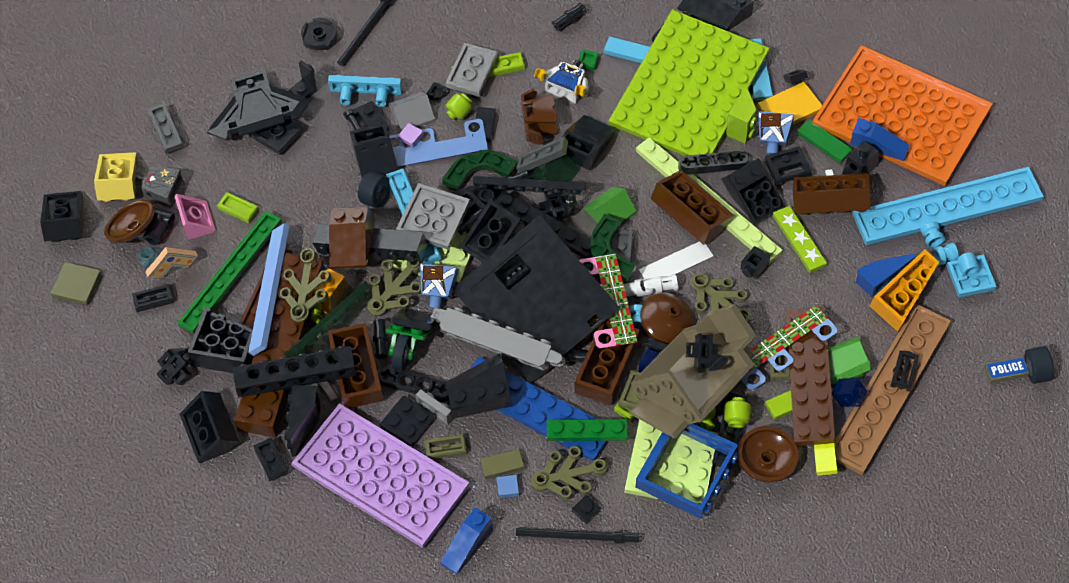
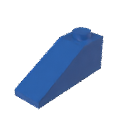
[850,118,909,161]
[856,254,916,297]
[440,507,493,575]

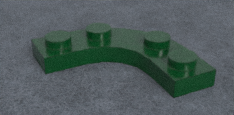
[442,150,518,190]
[590,214,636,283]

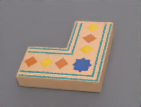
[146,247,198,278]

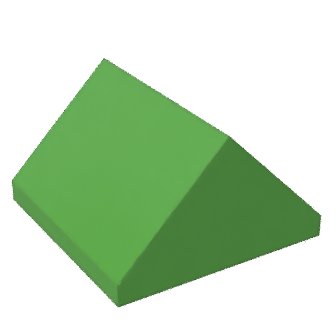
[584,187,637,224]

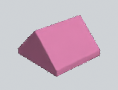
[175,194,216,240]

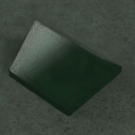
[529,154,579,195]

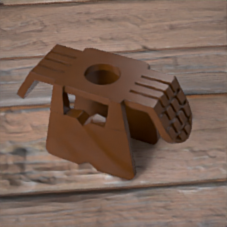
[521,89,557,145]

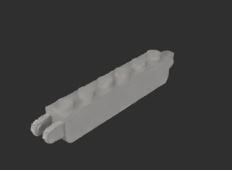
[431,307,566,371]

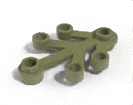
[280,248,332,322]
[368,260,422,316]
[691,273,750,323]
[531,446,607,500]

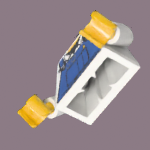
[534,60,589,104]

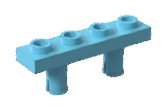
[328,75,402,107]

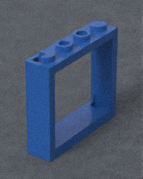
[635,424,739,519]

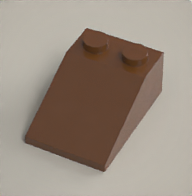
[329,207,375,269]

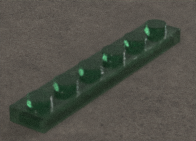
[284,281,371,358]

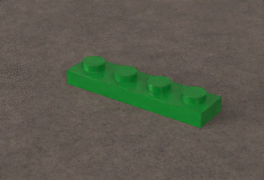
[547,419,627,441]

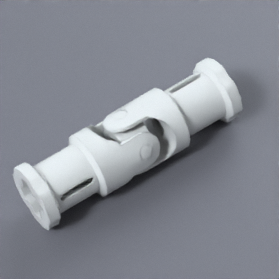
[623,274,678,297]

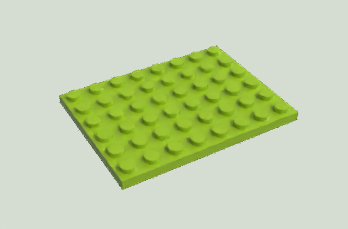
[608,10,769,165]

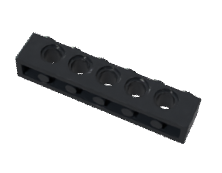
[233,346,356,398]

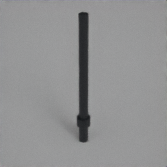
[337,0,393,66]
[516,528,639,544]

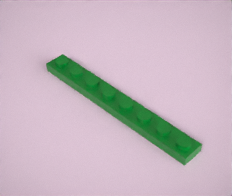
[177,211,282,335]

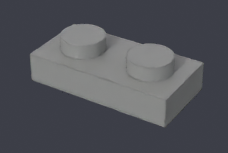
[416,389,453,425]

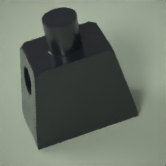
[842,141,879,175]

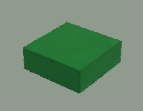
[578,49,599,71]

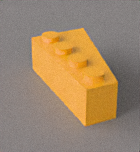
[869,249,939,332]

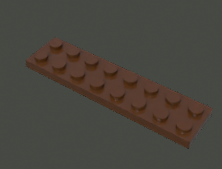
[786,306,836,446]

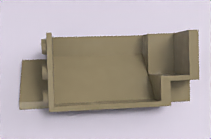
[628,304,756,439]

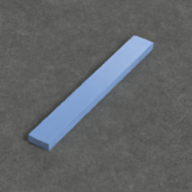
[248,223,289,356]

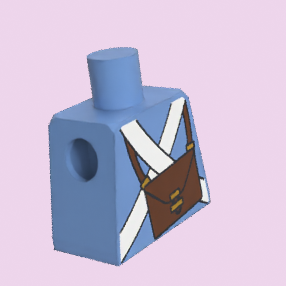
[758,111,794,155]
[420,263,459,309]

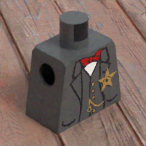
[135,167,183,208]

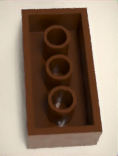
[574,320,640,405]
[328,323,383,409]

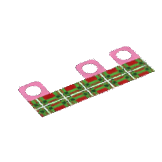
[579,254,637,348]

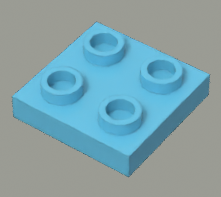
[946,252,996,298]

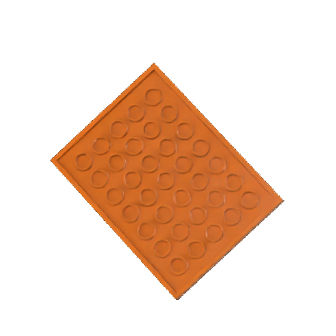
[812,45,993,186]

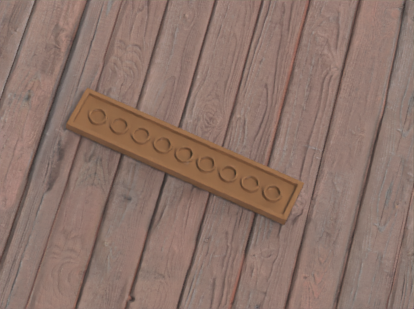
[834,304,951,476]

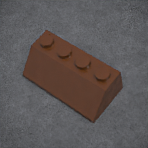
[651,170,734,245]
[793,173,871,215]

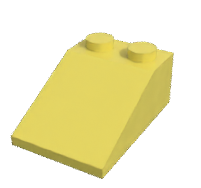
[94,152,137,202]

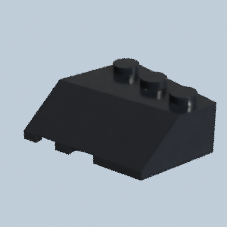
[677,0,753,31]
[187,306,253,373]
[446,353,512,419]

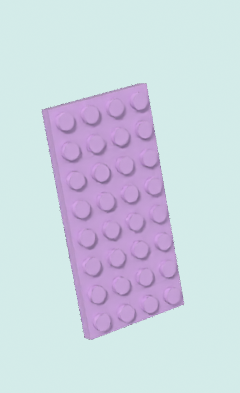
[292,403,470,548]

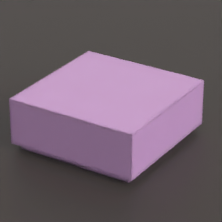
[398,123,424,147]

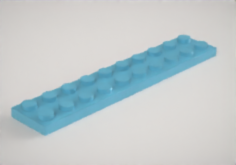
[853,167,1044,245]

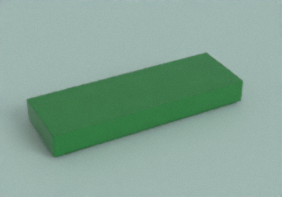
[797,119,852,164]

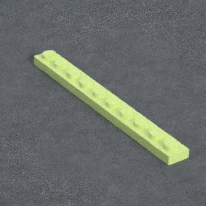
[636,138,782,265]

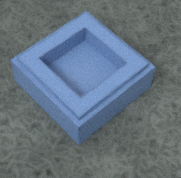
[496,475,519,498]

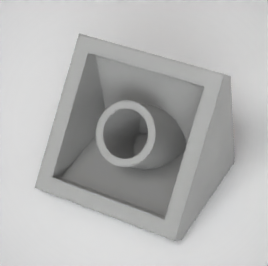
[388,92,435,131]

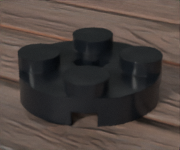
[301,18,337,50]

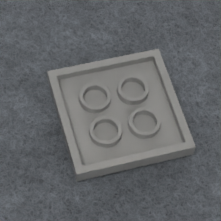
[396,183,471,250]

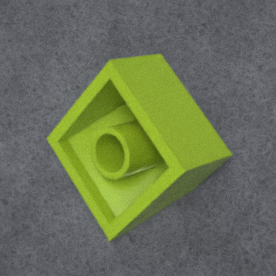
[726,88,757,144]

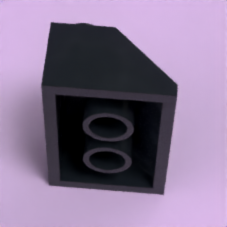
[180,391,239,463]

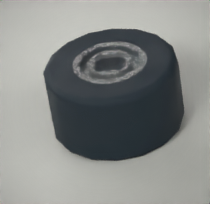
[358,172,391,208]
[1024,346,1054,384]

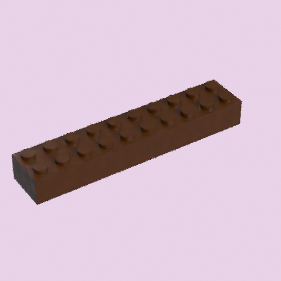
[234,253,325,438]

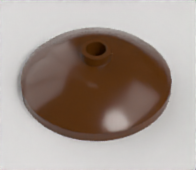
[104,200,155,243]
[640,292,696,345]
[738,426,799,483]

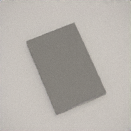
[445,42,498,96]

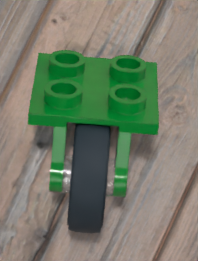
[386,323,433,370]

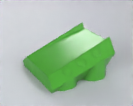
[828,337,870,385]

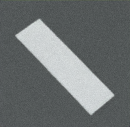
[639,242,713,279]

